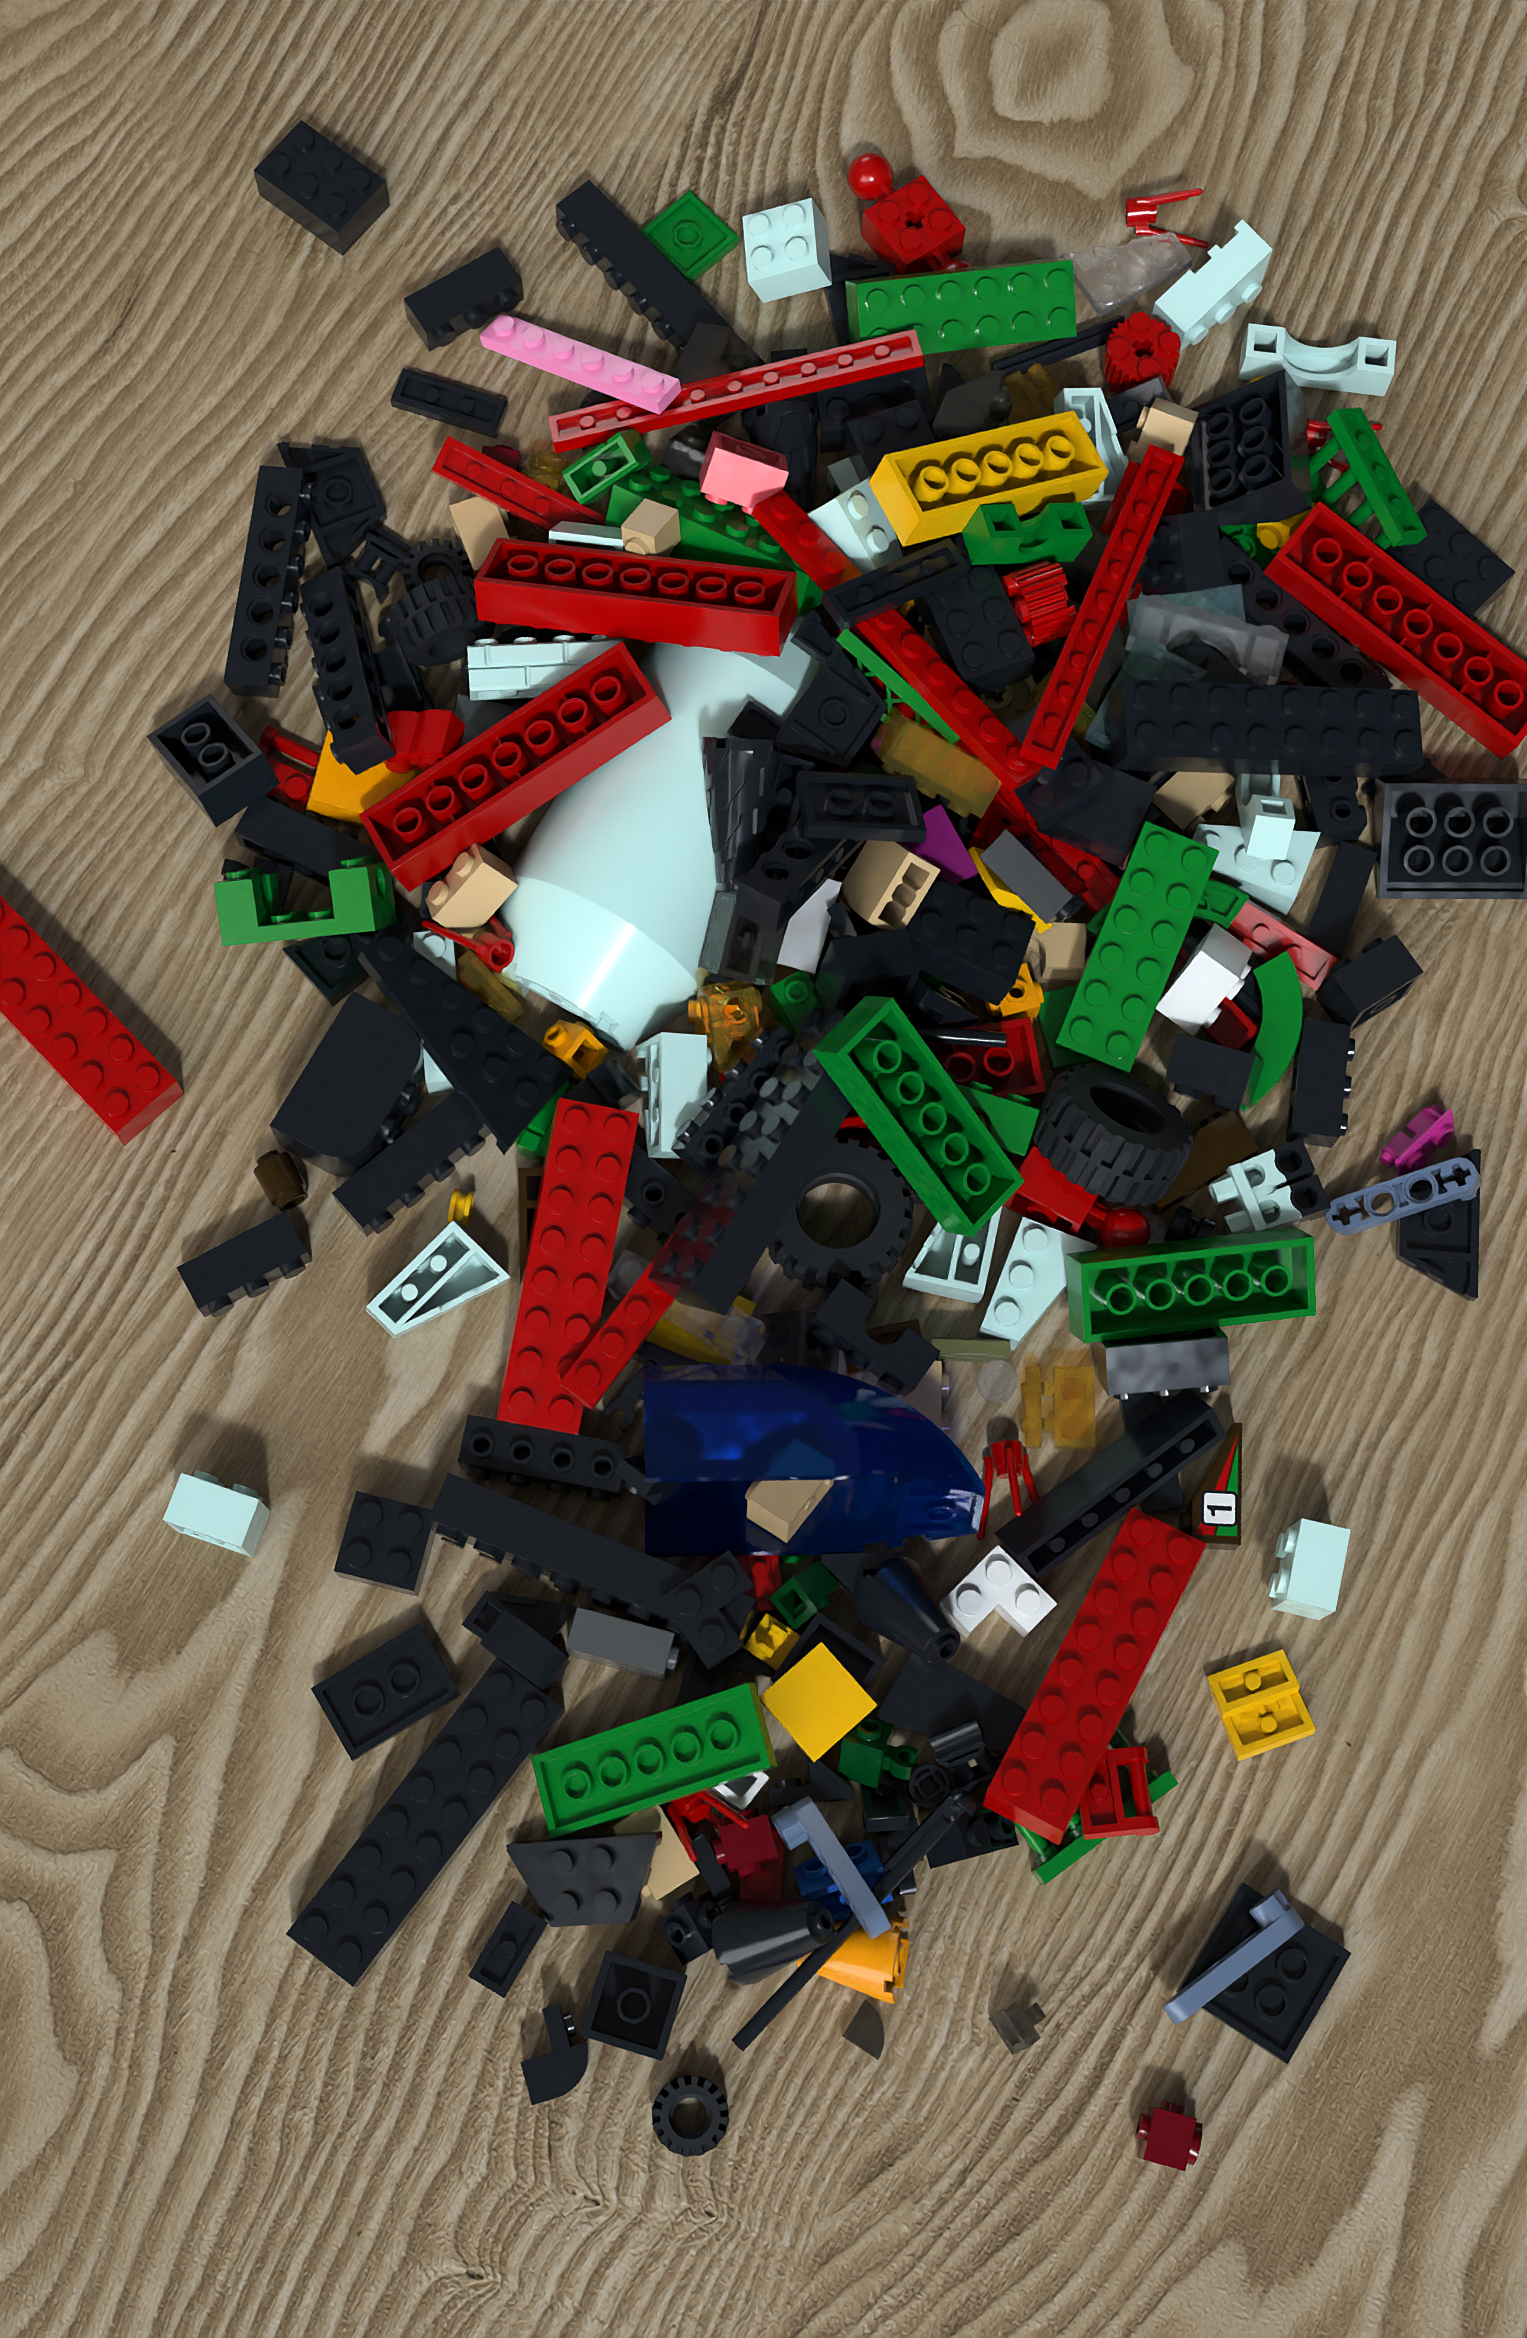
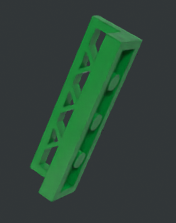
[819,628,961,768]

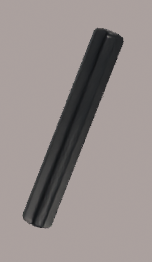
[991,315,1125,383]

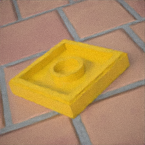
[759,1642,877,1763]

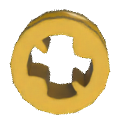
[448,1188,475,1227]

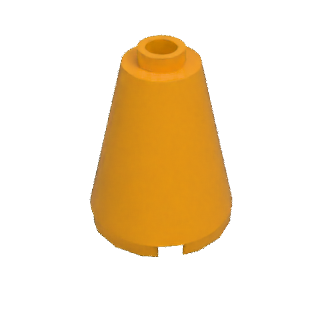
[797,1916,909,2004]

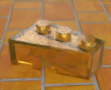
[869,706,1003,818]

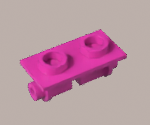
[1379,1105,1455,1177]

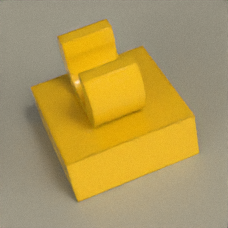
[743,1613,801,1671]

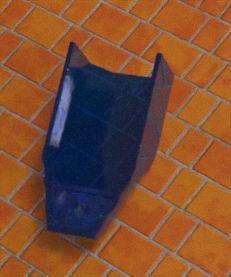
[644,1362,985,1557]

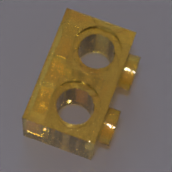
[697,978,762,1073]

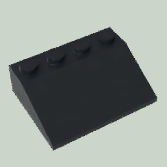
[1186,368,1312,526]
[1373,778,1527,899]

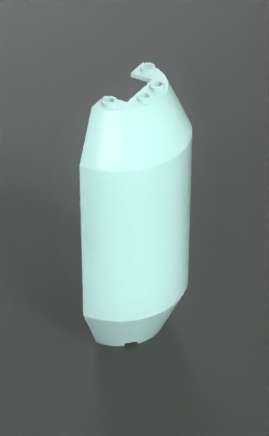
[491,613,850,1053]

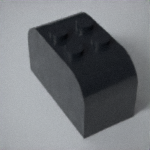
[269,991,426,1177]

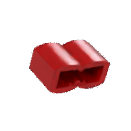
[383,709,466,774]

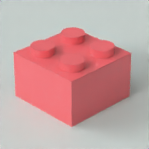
[699,431,789,515]

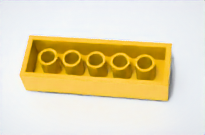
[868,410,1109,547]

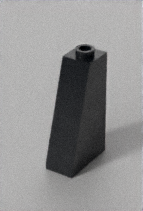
[874,1652,1028,1756]

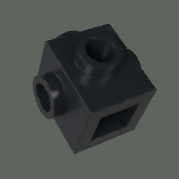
[658,1890,722,1966]

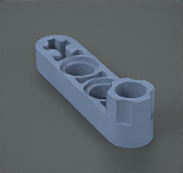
[1326,1157,1482,1235]
[771,1795,891,1940]
[1162,1888,1305,2025]

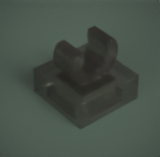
[988,2001,1046,2055]

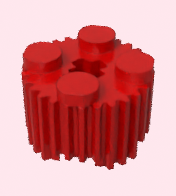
[1102,312,1181,393]
[1001,561,1077,647]

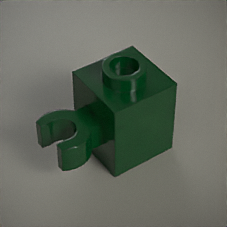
[837,1716,918,1789]

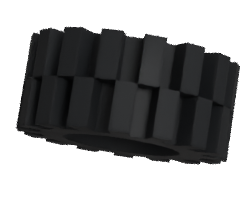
[402,538,473,592]
[652,2075,729,2157]

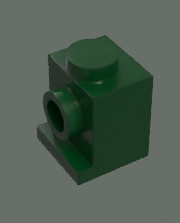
[769,1560,840,1631]

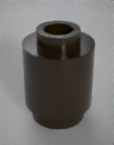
[253,1150,308,1212]

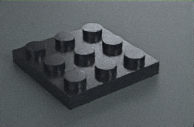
[1176,1882,1351,2064]

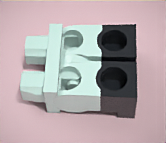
[1208,1138,1331,1235]

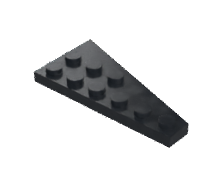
[358,927,574,1155]

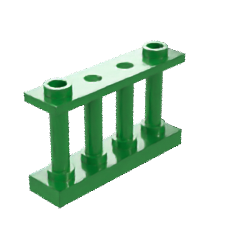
[1309,407,1428,551]
[981,1728,1179,1885]

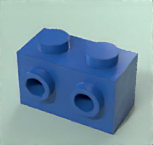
[792,1839,893,1922]

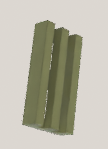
[928,1337,1010,1363]

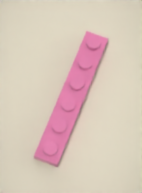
[480,312,681,415]

